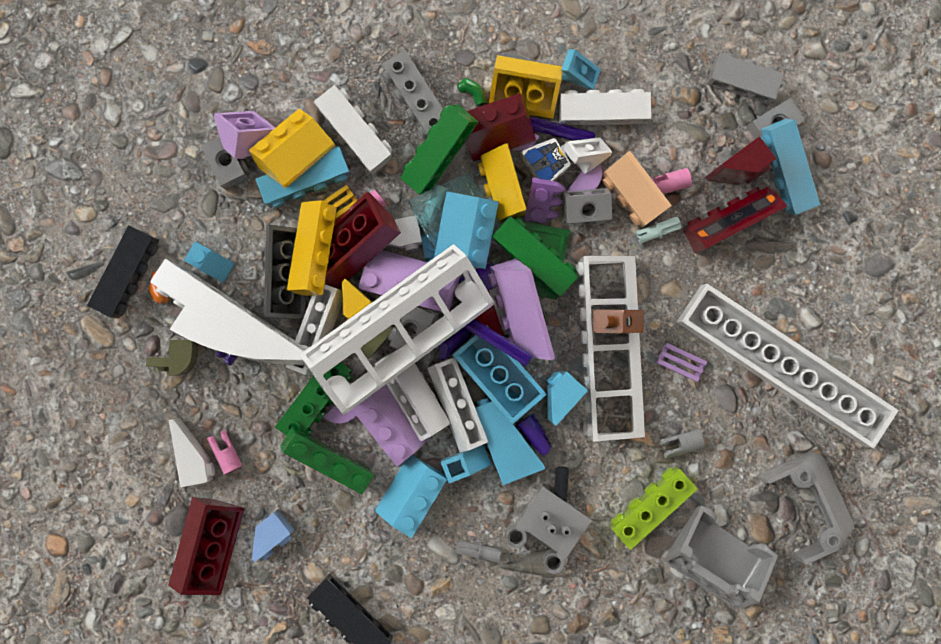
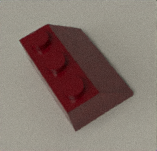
[465,93,537,162]
[705,136,776,185]

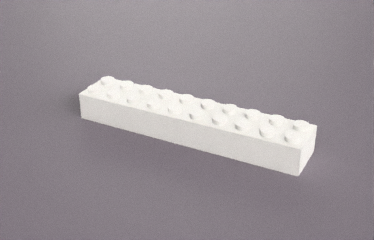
[676,284,899,449]

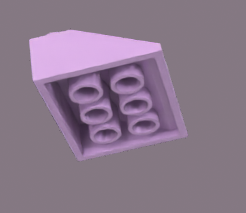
[488,259,555,360]

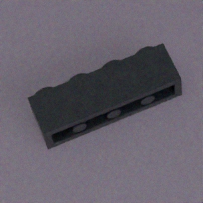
[87,225,159,319]
[307,574,393,644]

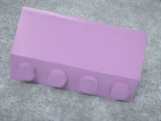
[358,250,461,313]
[352,384,430,466]

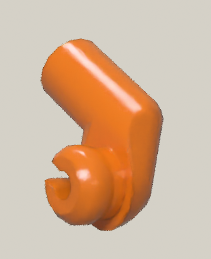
[149,272,170,304]

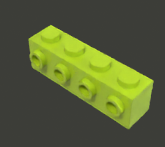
[609,467,698,550]

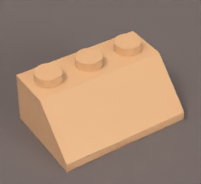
[602,151,672,228]

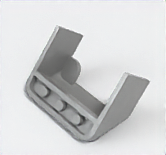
[756,452,854,565]

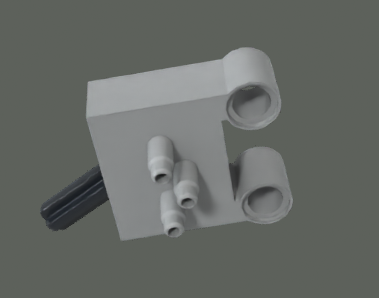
[506,466,592,574]

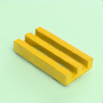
[323,184,357,221]

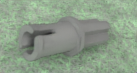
[456,540,501,563]

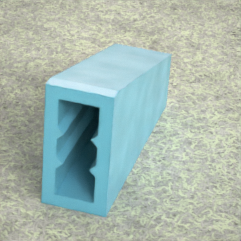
[475,397,545,485]

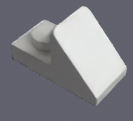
[563,137,612,174]

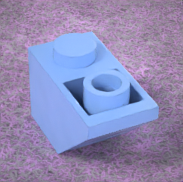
[252,509,294,563]

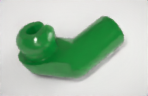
[457,78,486,107]

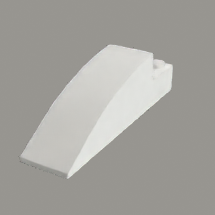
[150,259,307,365]

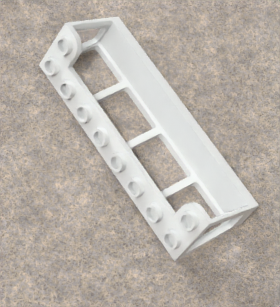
[300,244,495,416]
[575,256,645,442]

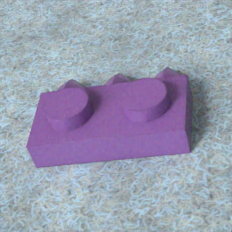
[524,177,566,224]

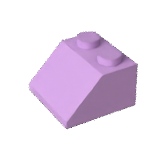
[214,111,275,159]

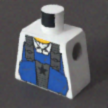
[520,138,571,181]

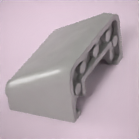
[665,505,778,608]

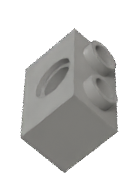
[746,98,805,139]
[201,137,249,190]
[563,188,612,226]
[388,307,435,349]

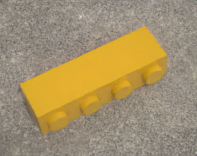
[287,200,337,296]

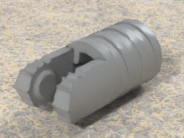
[659,429,705,459]

